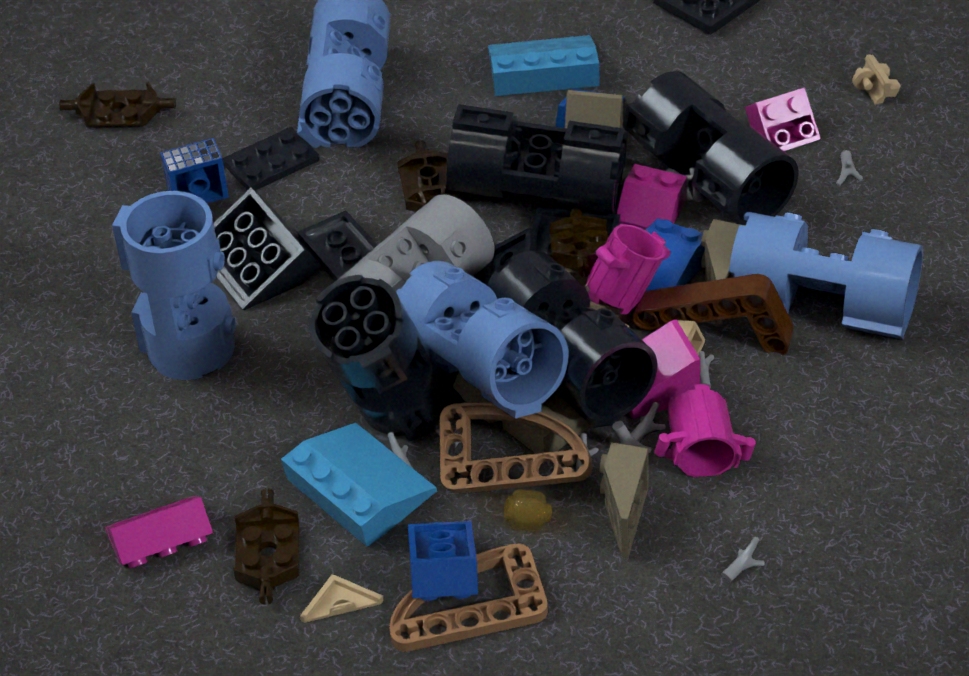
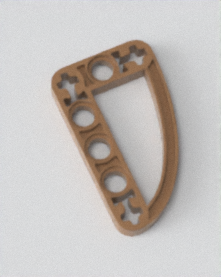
[440,403,593,493]
[390,544,548,652]

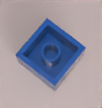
[160,138,229,203]

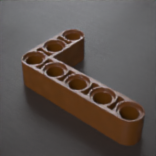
[633,274,794,355]

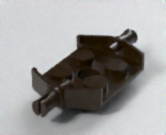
[59,82,176,127]
[397,140,460,212]
[549,208,608,277]
[233,488,299,605]

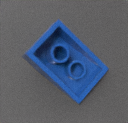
[646,218,705,291]
[408,521,478,601]

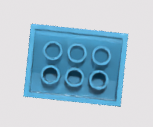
[488,35,600,96]
[281,423,437,547]

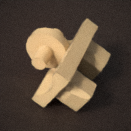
[852,54,900,105]

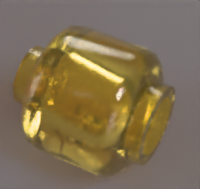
[504,489,552,532]

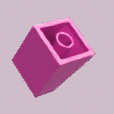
[629,319,701,420]

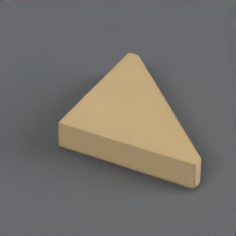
[300,574,383,623]

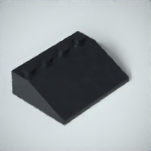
[214,187,322,310]

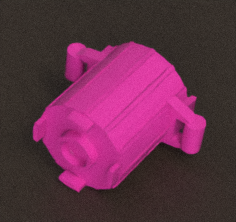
[587,224,671,314]
[654,384,756,477]

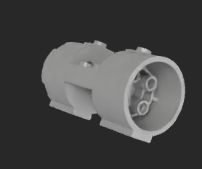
[315,194,494,304]

